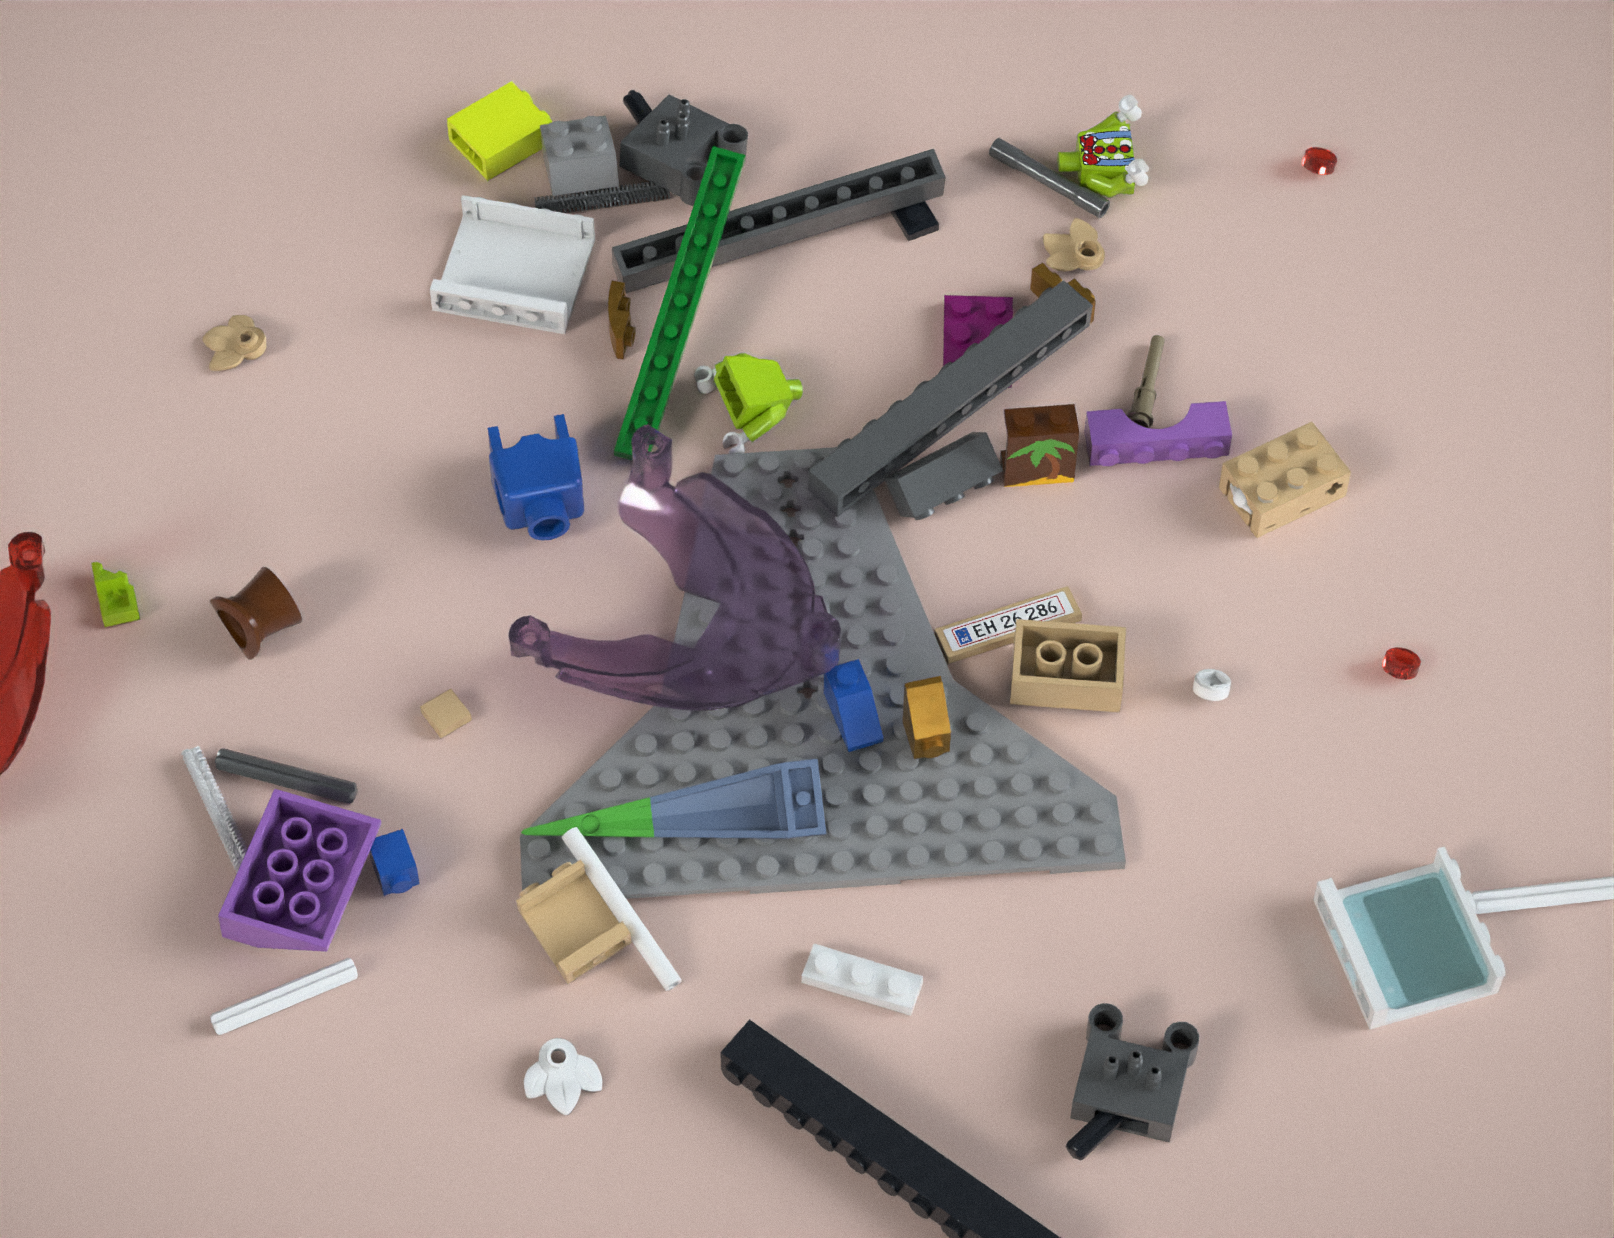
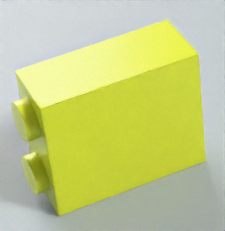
[447,81,552,181]

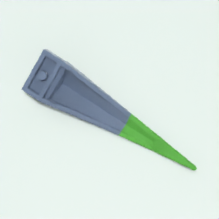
[521,759,826,839]

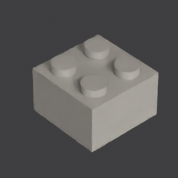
[540,115,619,196]

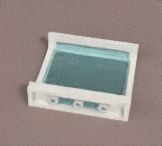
[1313,847,1505,1029]

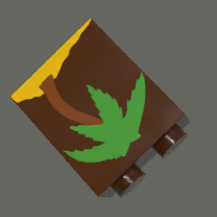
[1000,404,1079,487]

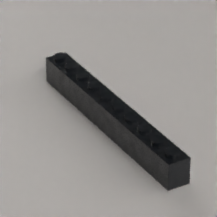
[720,1019,1061,1238]

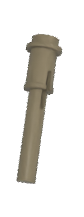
[1126,335,1165,428]

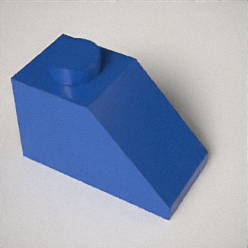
[824,659,883,752]

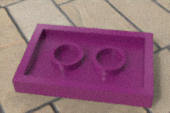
[943,295,1013,388]

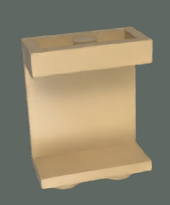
[516,859,632,984]

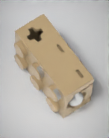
[1219,421,1351,538]

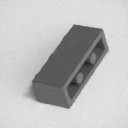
[884,432,1003,520]

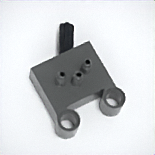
[619,90,748,206]
[1066,1003,1199,1161]

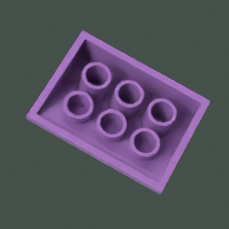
[218,789,381,952]

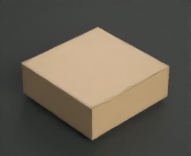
[420,689,472,738]

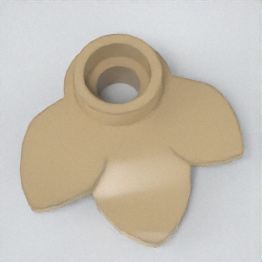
[1043,218,1105,272]
[202,315,267,371]

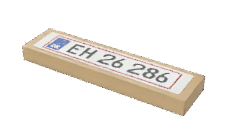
[934,586,1082,664]

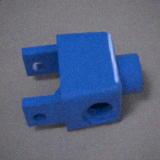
[487,414,584,541]

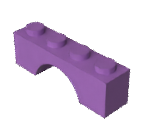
[1084,401,1232,466]

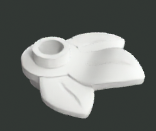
[524,1038,602,1115]

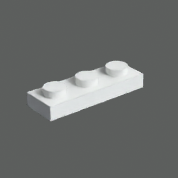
[802,944,923,1016]

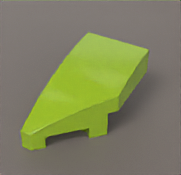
[91,562,140,627]

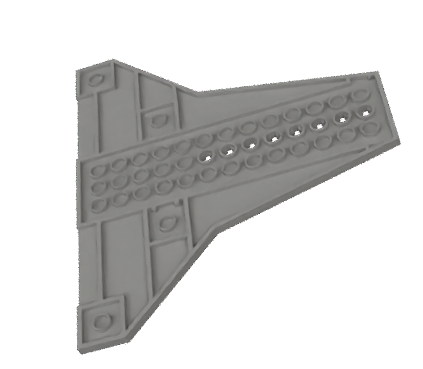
[520,447,1126,900]

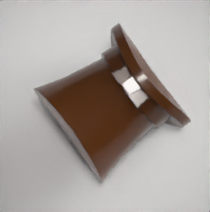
[210,567,302,660]

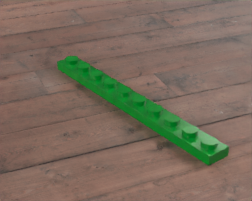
[614,146,746,465]

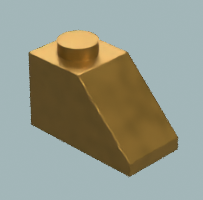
[902,676,951,759]

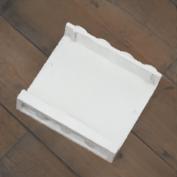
[430,195,595,334]

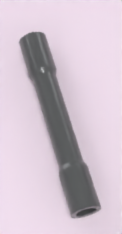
[989,138,1110,218]

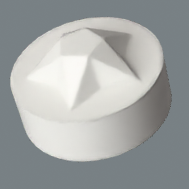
[1193,669,1231,701]

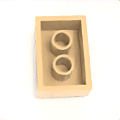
[1010,619,1126,713]

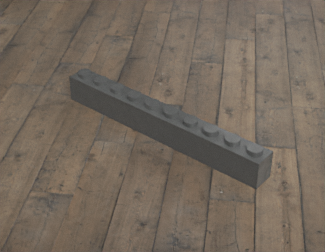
[612,149,946,293]
[808,280,1093,517]

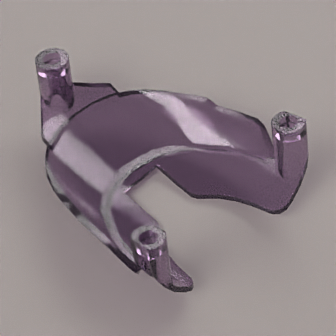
[508,424,842,711]

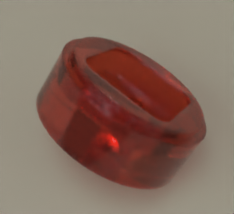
[1302,147,1338,175]
[1382,647,1421,680]

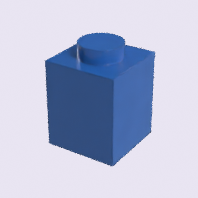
[369,829,420,896]

